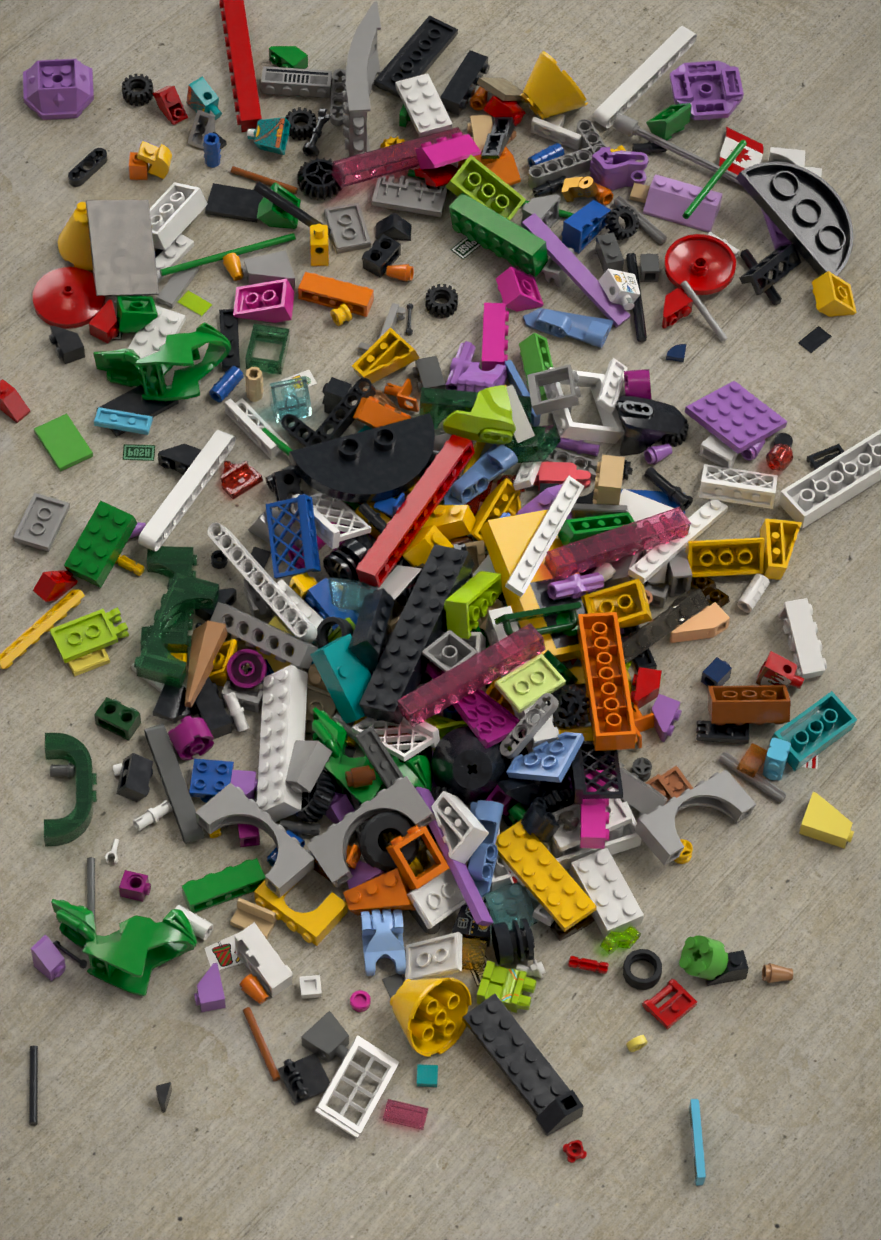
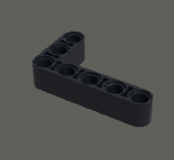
[281,378,376,447]

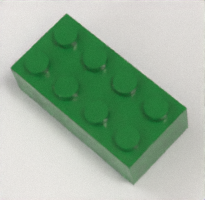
[64,500,137,588]

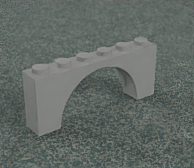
[634,770,756,865]
[307,776,436,888]
[196,783,314,898]

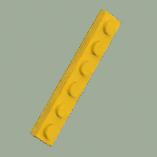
[0,589,85,669]

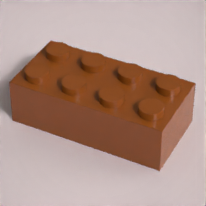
[708,685,791,725]

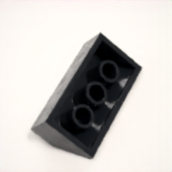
[349,588,395,674]

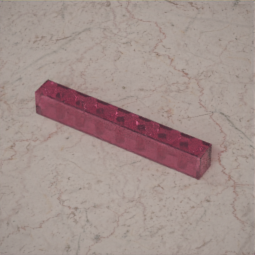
[332,127,463,188]
[544,507,691,580]
[397,623,546,727]

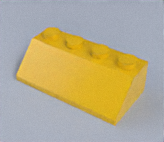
[685,538,764,577]

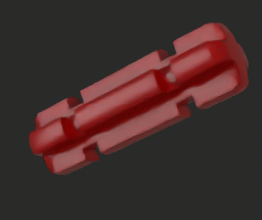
[568,956,609,974]

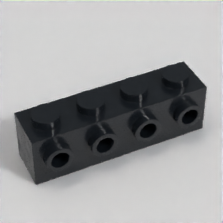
[440,50,490,116]

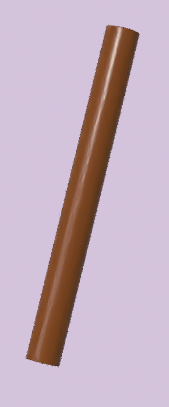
[231,166,298,194]
[243,1007,281,1082]

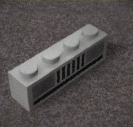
[261,66,332,98]

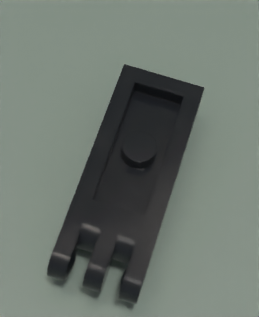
[696,720,749,744]

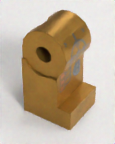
[561,177,598,202]

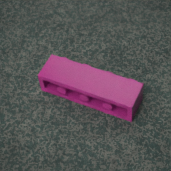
[481,303,509,371]
[580,770,609,849]

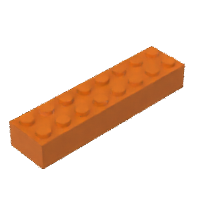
[577,612,636,751]

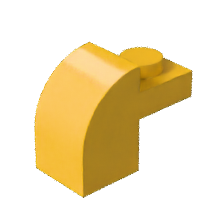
[137,141,172,179]

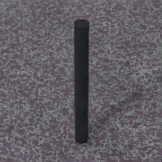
[29,1045,38,1126]

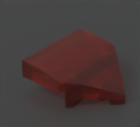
[220,461,263,499]

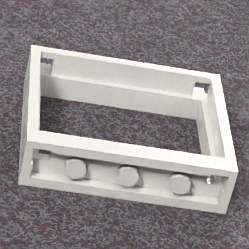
[543,367,624,444]

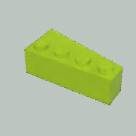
[444,571,502,639]

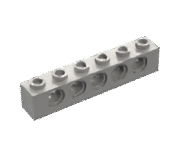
[210,602,318,670]

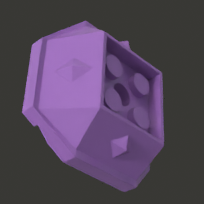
[23,59,94,120]
[669,61,744,120]

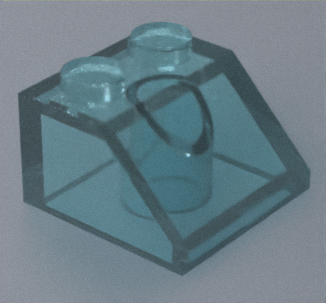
[270,376,311,423]
[328,577,378,614]
[484,882,538,930]

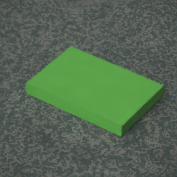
[34,413,93,472]

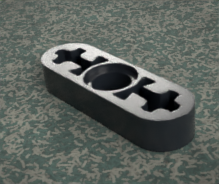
[68,148,108,187]

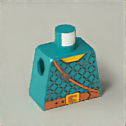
[186,76,222,120]
[247,117,291,155]

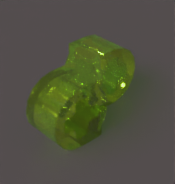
[600,926,641,954]

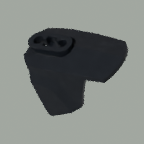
[616,396,685,456]

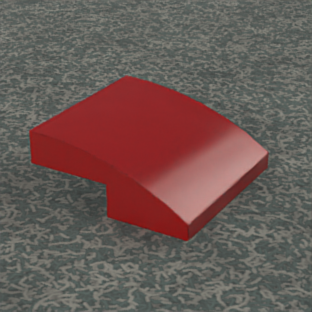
[415,164,459,187]

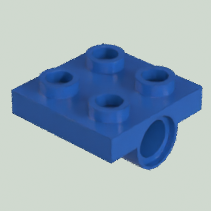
[189,759,234,803]

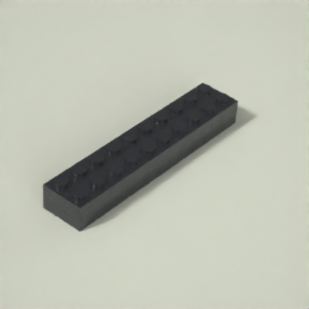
[359,544,475,725]

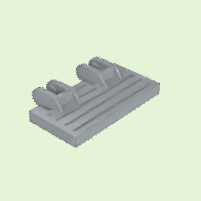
[372,174,448,217]

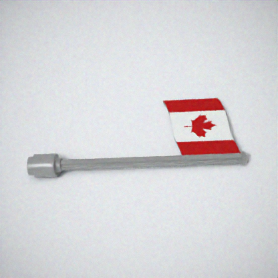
[613,114,764,185]

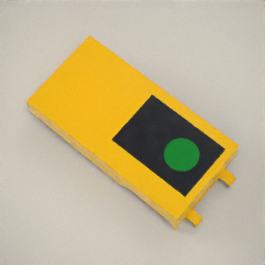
[480,509,588,667]

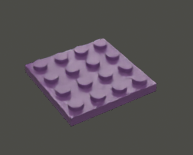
[684,381,787,454]

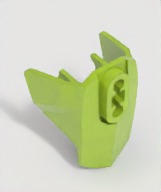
[443,385,516,444]

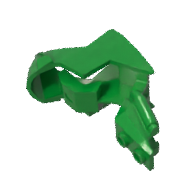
[93,322,231,401]
[312,707,432,819]
[51,899,197,996]

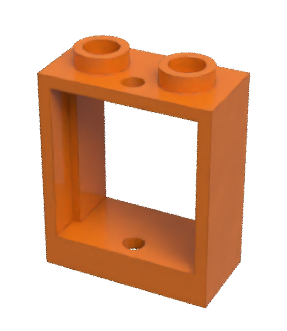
[386,825,449,890]

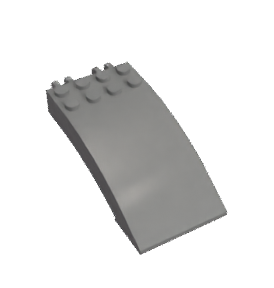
[343,1,381,160]

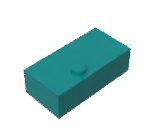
[310,634,372,724]
[770,691,857,771]

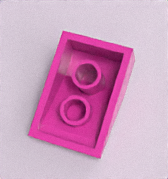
[233,279,294,323]

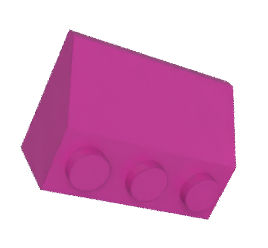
[415,132,481,169]

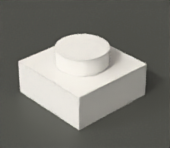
[299,975,322,999]

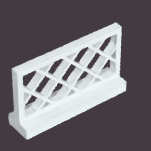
[699,464,778,509]
[291,493,371,549]
[352,711,440,762]

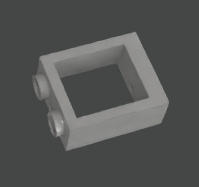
[527,364,581,415]

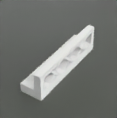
[225,398,289,460]

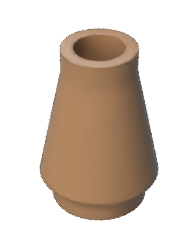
[762,963,793,983]

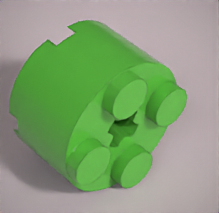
[679,935,728,980]

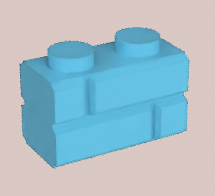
[762,738,791,781]

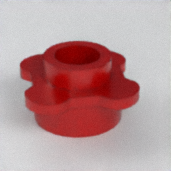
[563,1140,587,1163]

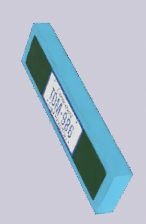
[689,1099,706,1186]

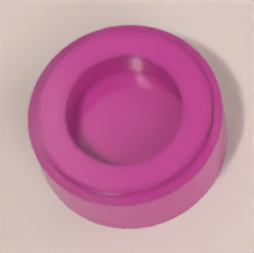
[350,990,371,1012]

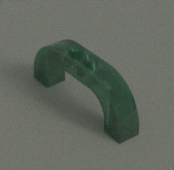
[44,733,97,847]

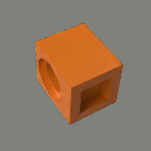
[129,152,149,180]

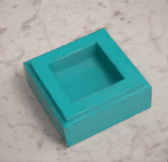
[417,1064,438,1087]

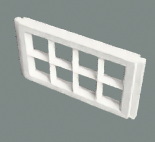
[315,1036,399,1139]

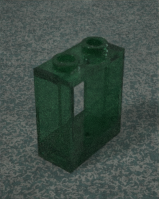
[245,324,290,374]
[504,425,561,463]

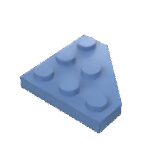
[507,732,584,783]

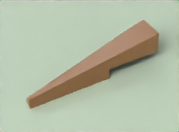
[185,621,228,707]

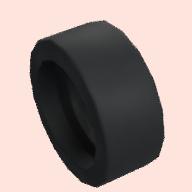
[316,617,354,648]
[623,949,662,990]

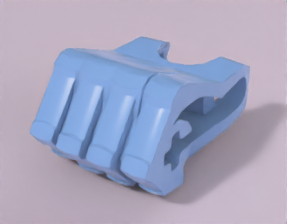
[361,909,406,976]

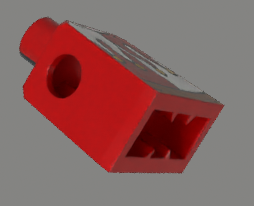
[755,651,804,689]

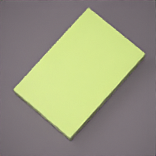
[494,653,566,714]

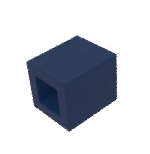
[701,657,732,687]

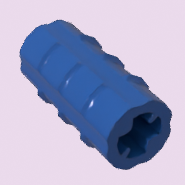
[203,133,221,168]
[527,143,565,167]
[209,366,244,402]

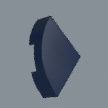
[666,344,687,362]

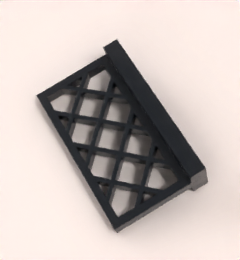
[570,741,623,804]

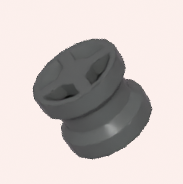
[631,757,652,782]

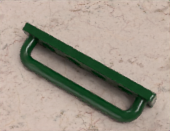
[494,602,582,640]

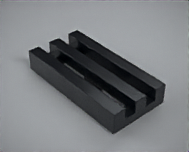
[806,444,844,470]

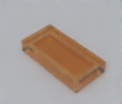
[737,743,768,778]

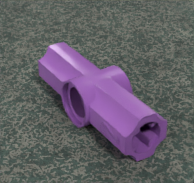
[446,341,476,394]
[547,572,604,600]

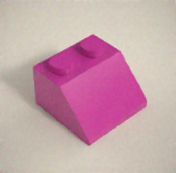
[496,267,544,312]

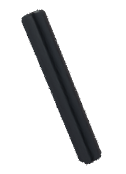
[740,249,782,305]

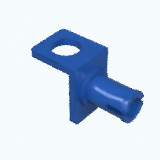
[374,493,405,519]

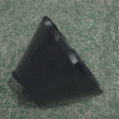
[431,726,511,805]

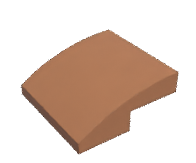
[646,765,693,803]

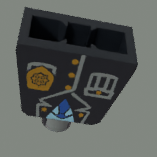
[452,899,491,947]

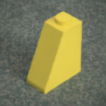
[799,792,854,849]

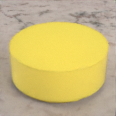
[626,1035,648,1052]

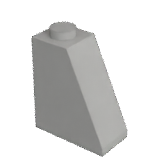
[242,250,295,289]
[248,508,302,552]
[666,549,692,597]
[286,740,332,793]

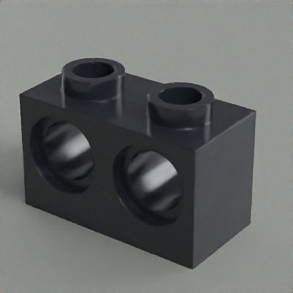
[362,234,401,278]
[271,469,304,511]

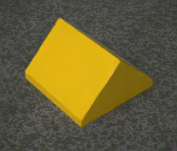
[209,639,237,687]

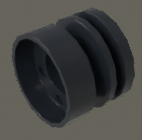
[323,538,367,586]
[491,918,535,966]

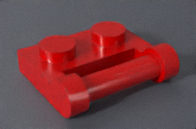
[642,979,697,1030]

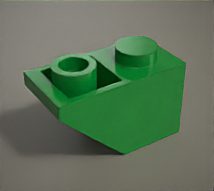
[269,46,308,69]

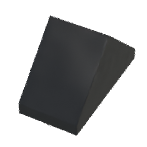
[375,213,412,241]

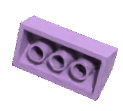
[643,174,722,233]

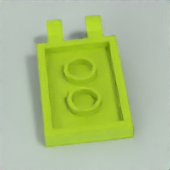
[49,607,129,663]

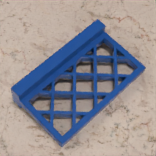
[266,494,321,579]

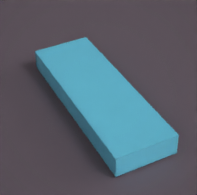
[94,407,153,435]

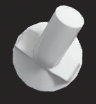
[516,959,546,979]

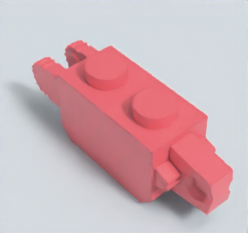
[533,462,591,491]

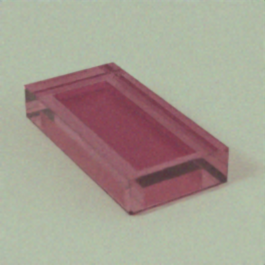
[383,1099,429,1130]

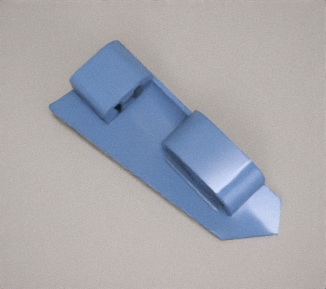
[523,308,613,348]
[444,444,518,505]
[467,800,504,898]

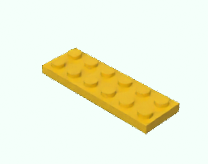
[495,820,597,932]

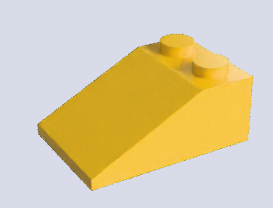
[584,578,653,628]

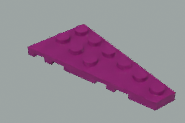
[426,662,524,749]

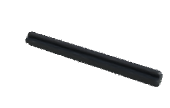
[626,253,647,342]

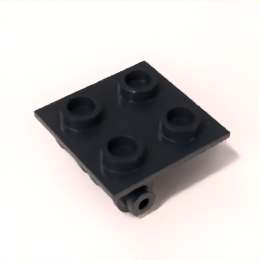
[278,1053,330,1104]

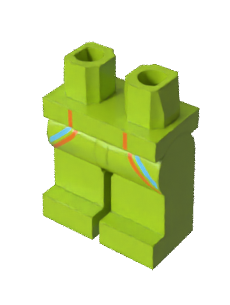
[477,960,536,1013]

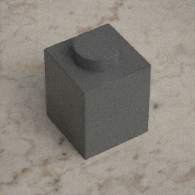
[639,253,660,282]

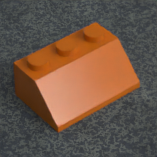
[458,146,521,186]

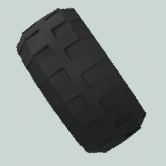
[359,812,420,872]

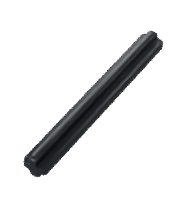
[253,181,331,235]

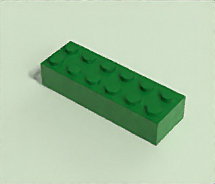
[449,193,548,277]

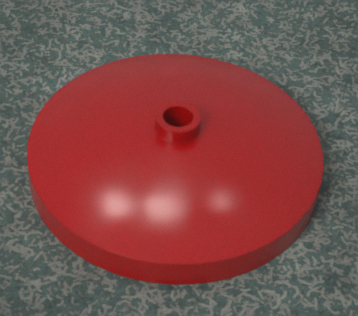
[664,234,736,295]
[32,267,105,329]

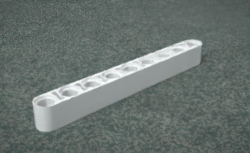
[592,26,697,129]
[138,430,236,551]
[207,522,317,643]

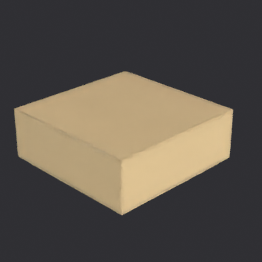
[630,183,650,203]

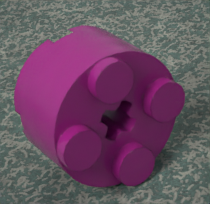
[623,369,652,400]
[227,649,267,689]
[168,716,215,760]

